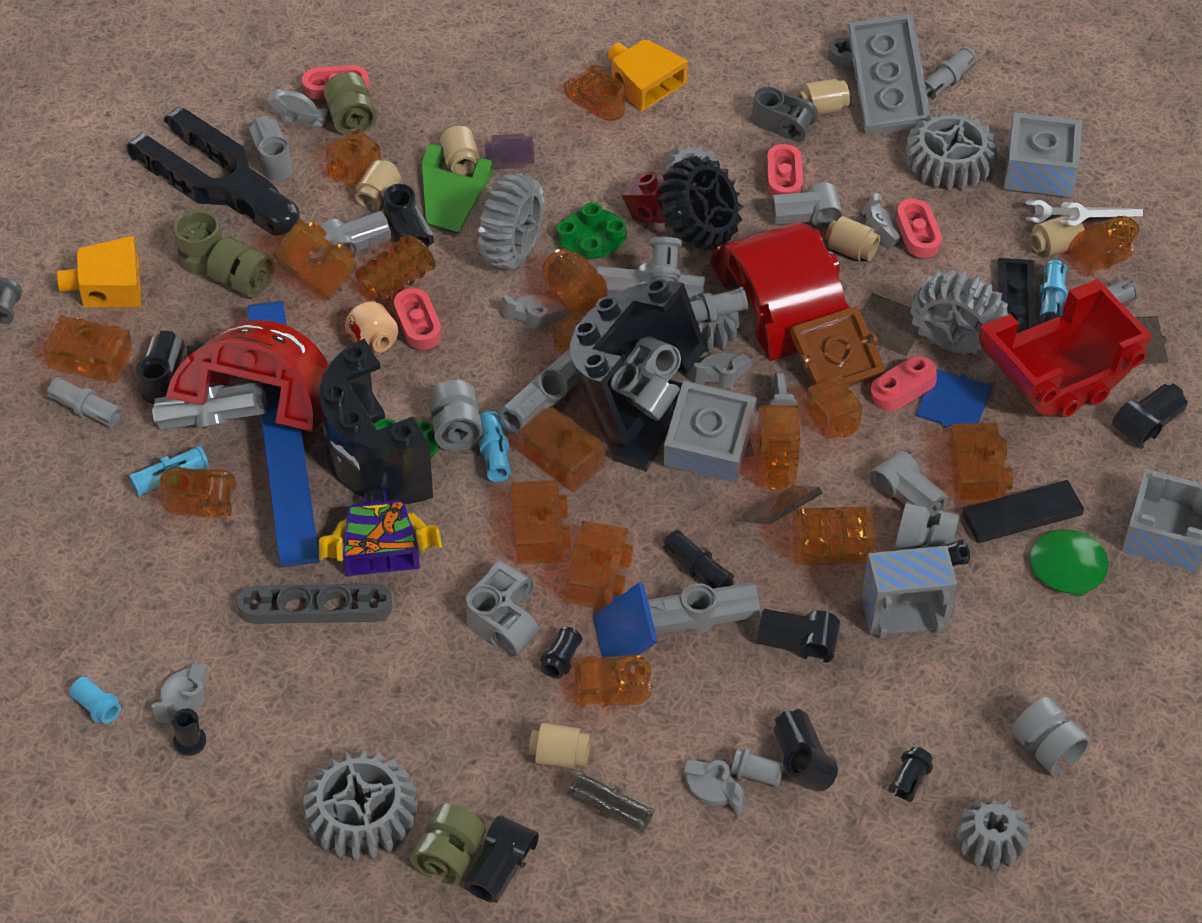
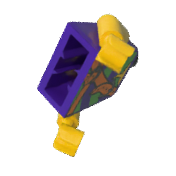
[319,489,442,576]

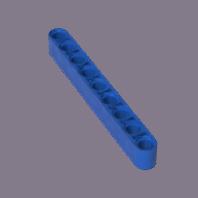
[247,300,320,568]

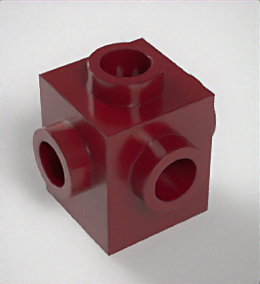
[621,172,667,224]

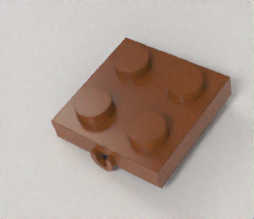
[789,306,886,397]

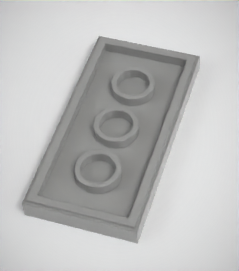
[847,14,931,134]

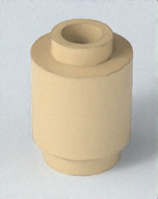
[798,78,850,115]
[440,126,480,176]
[355,160,401,211]
[1030,215,1085,258]
[825,216,880,261]
[529,723,591,770]

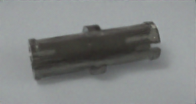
[568,771,655,833]

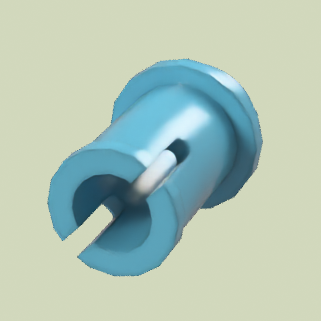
[69,677,121,724]

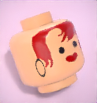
[344,302,398,355]

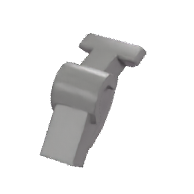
[267,89,329,128]
[862,193,902,249]
[501,295,566,329]
[686,353,752,388]
[769,372,797,411]
[151,664,208,723]
[684,760,745,816]

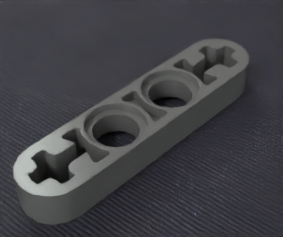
[237,584,393,624]

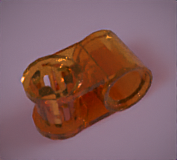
[564,65,625,121]
[1069,216,1139,276]
[160,467,237,518]
[574,655,652,708]

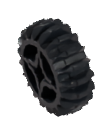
[657,156,743,251]

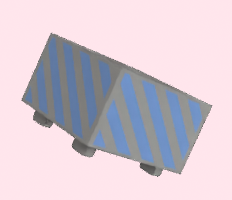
[1004,112,1082,198]
[664,380,757,483]
[1122,468,1202,573]
[861,546,957,638]

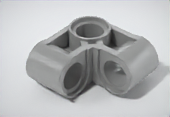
[610,337,681,421]
[466,560,541,658]

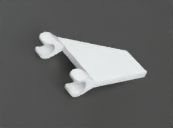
[1025,199,1143,226]

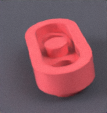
[302,65,369,100]
[767,144,803,196]
[895,199,942,258]
[394,288,441,350]
[871,356,937,411]

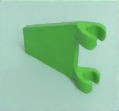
[422,144,493,234]

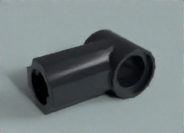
[384,184,434,253]
[136,330,185,404]
[1112,383,1188,449]
[757,609,841,663]
[773,709,838,792]
[464,815,539,903]

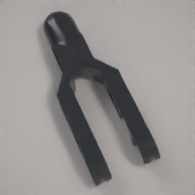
[126,107,301,236]

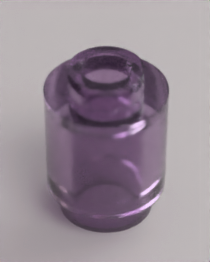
[485,133,535,169]

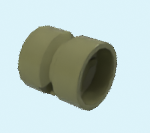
[323,72,377,135]
[173,210,222,274]
[207,236,275,298]
[410,803,486,886]

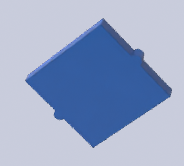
[916,369,993,434]
[593,583,658,674]

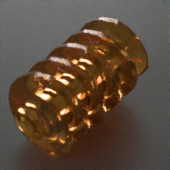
[356,235,436,305]
[542,248,608,312]

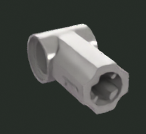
[248,115,293,181]
[771,182,843,227]
[869,450,948,514]

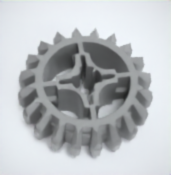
[905,111,998,192]
[478,173,545,269]
[910,269,1009,357]
[303,749,418,861]

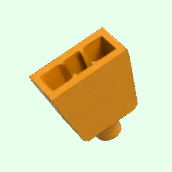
[608,40,688,112]
[57,236,141,307]

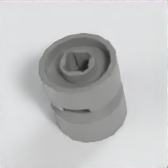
[428,380,483,451]
[895,502,960,551]
[1011,697,1091,776]

